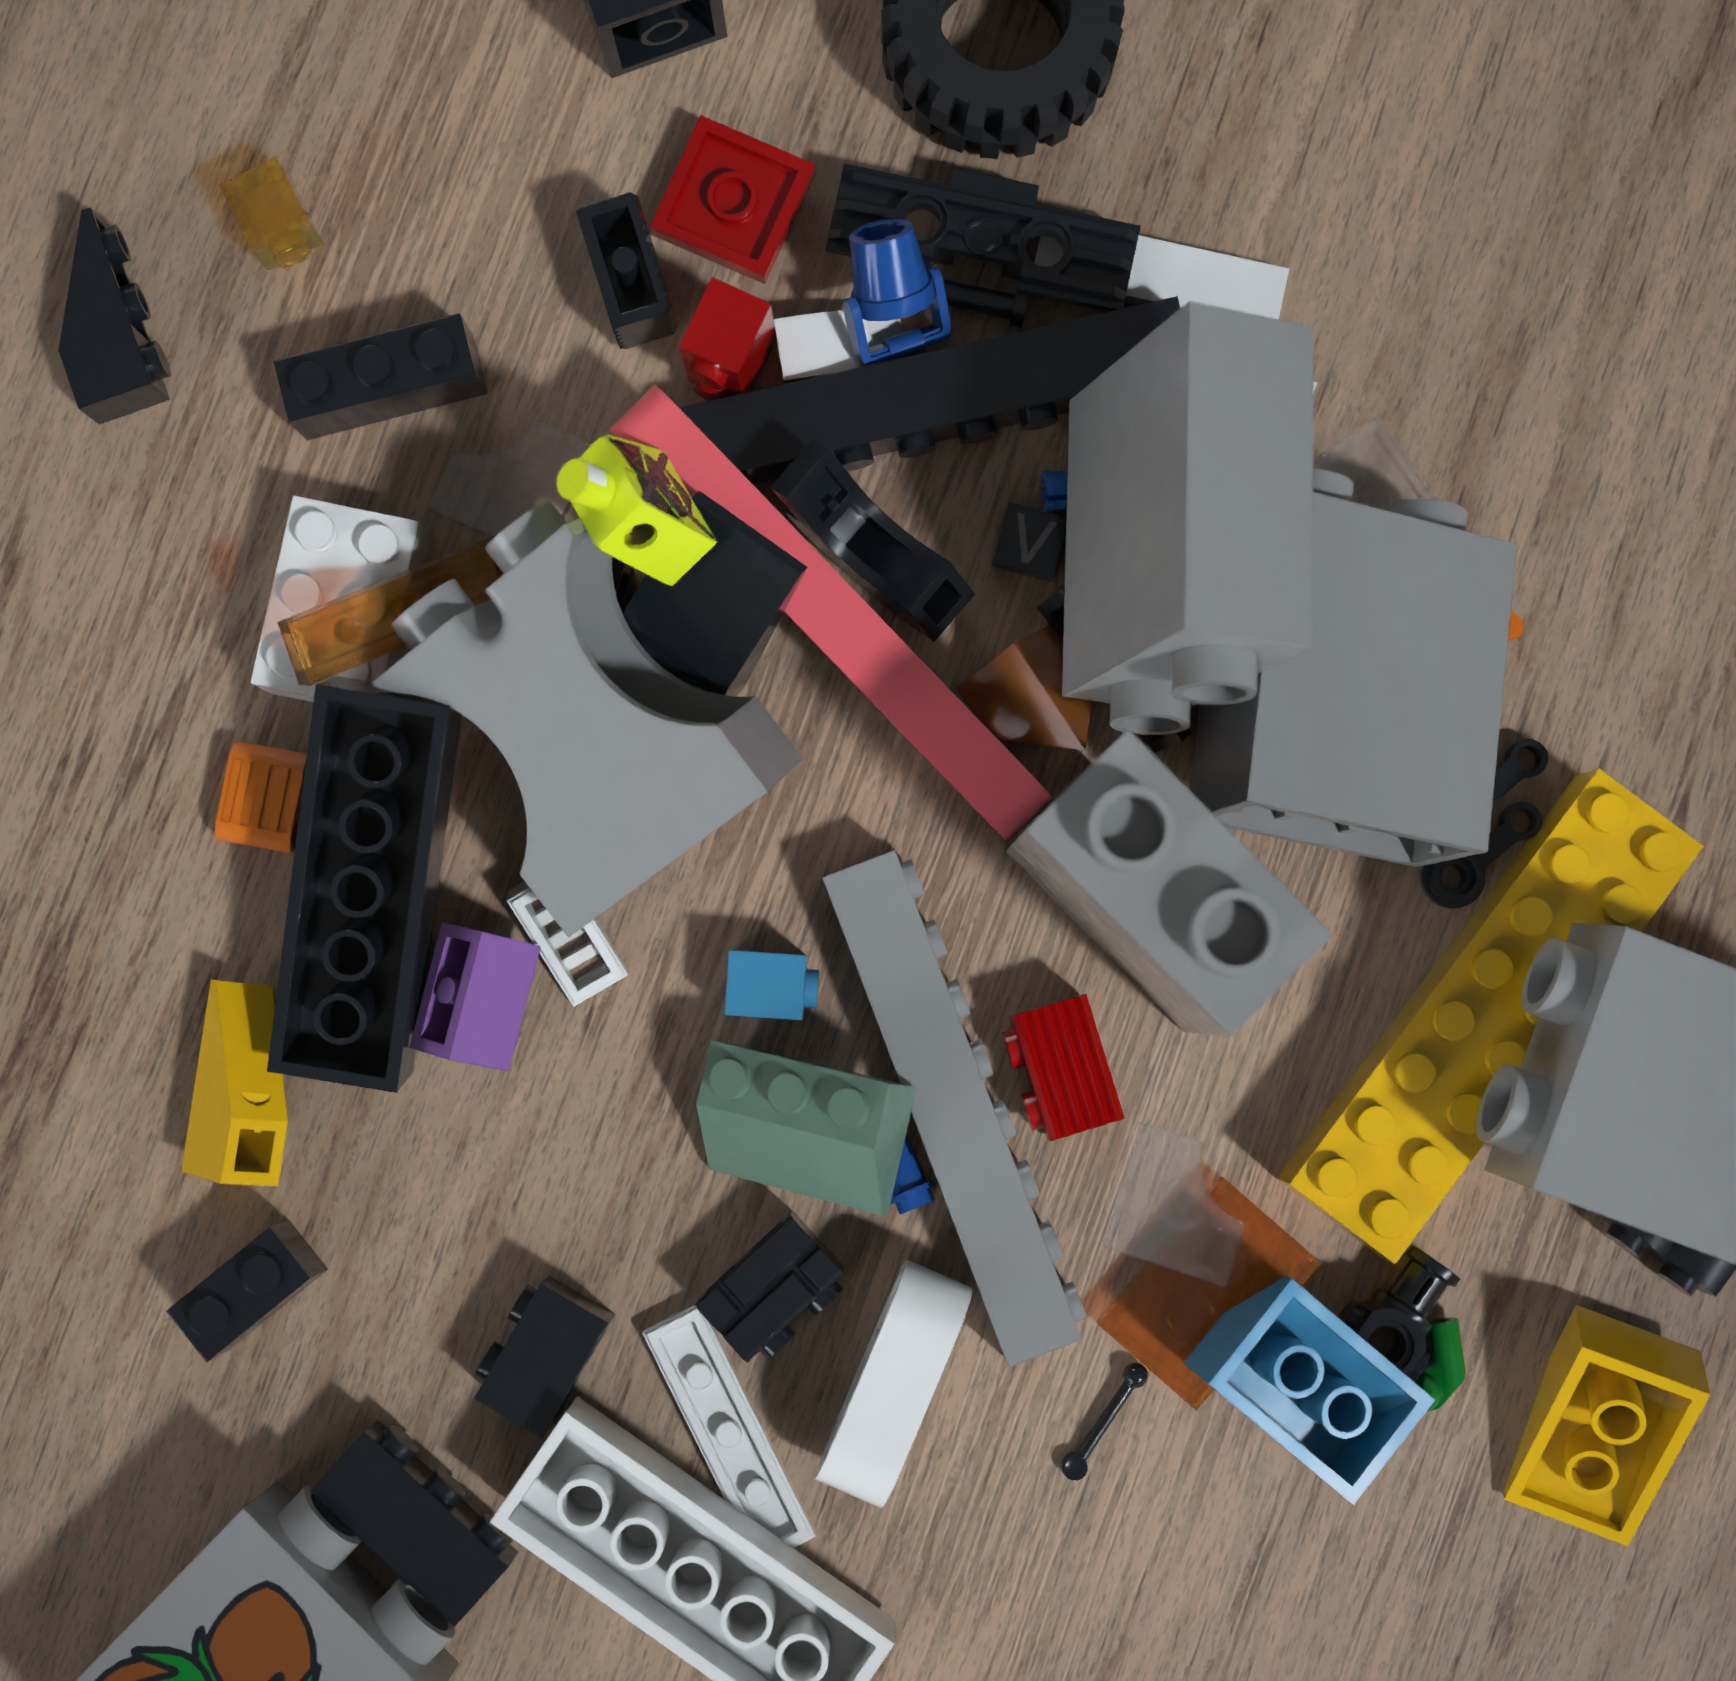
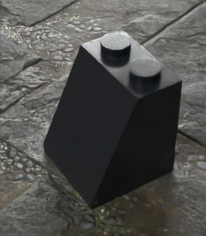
[583,0,728,78]

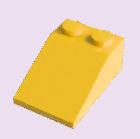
[1503,1305,1711,1546]

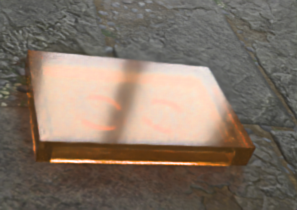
[1096,1176,1321,1411]

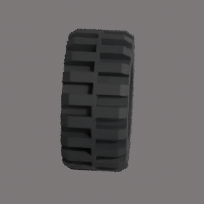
[881,0,1125,159]

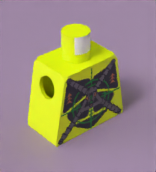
[557,434,717,586]

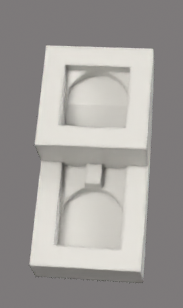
[773,310,903,384]

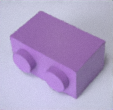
[409,922,541,1071]

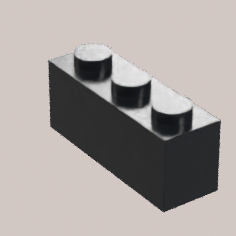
[273,313,488,441]
[310,1420,518,1627]

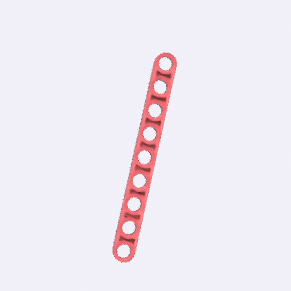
[608,384,1053,842]

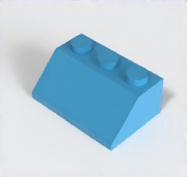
[1183,1276,1435,1505]

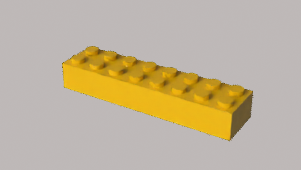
[1276,768,1704,1264]

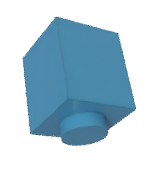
[724,950,819,1020]

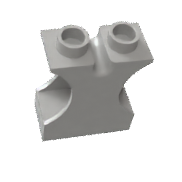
[372,500,803,938]

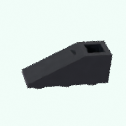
[58,207,171,425]

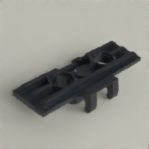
[825,163,1141,328]

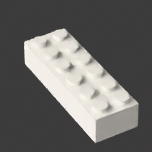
[490,1396,896,1681]

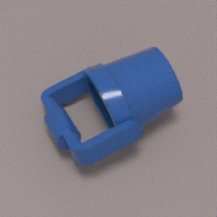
[842,219,951,366]

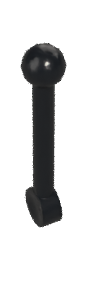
[1062,1363,1148,1480]

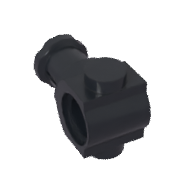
[1337,1245,1461,1382]

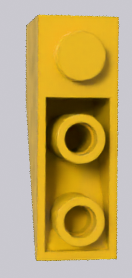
[181,979,288,1186]

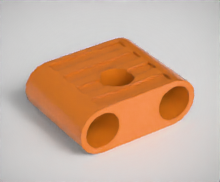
[215,741,307,854]

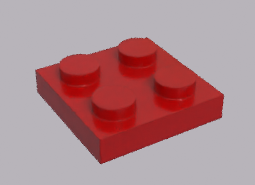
[649,115,815,284]

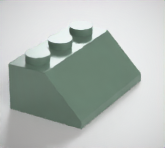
[696,1040,917,1216]

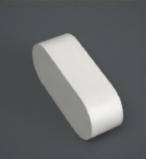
[814,1259,973,1508]

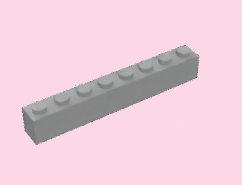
[822,850,1087,1368]

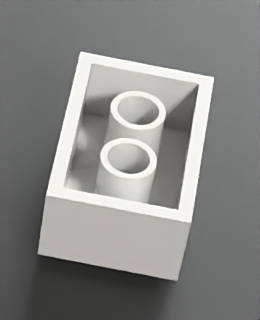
[250,495,433,702]

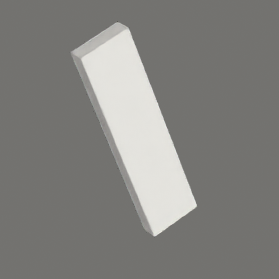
[1035,235,1289,319]
[642,1305,816,1548]

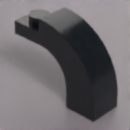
[771,438,975,642]

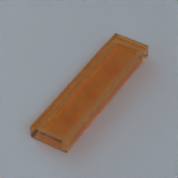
[277,535,504,686]

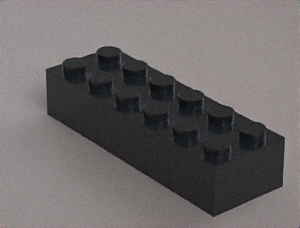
[267,676,462,1093]

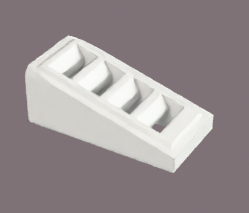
[507,881,628,1007]

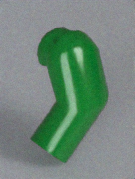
[1414,1317,1466,1411]

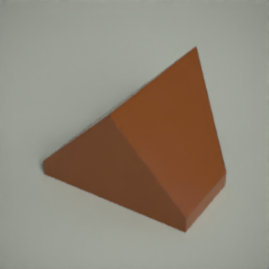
[957,625,1093,750]

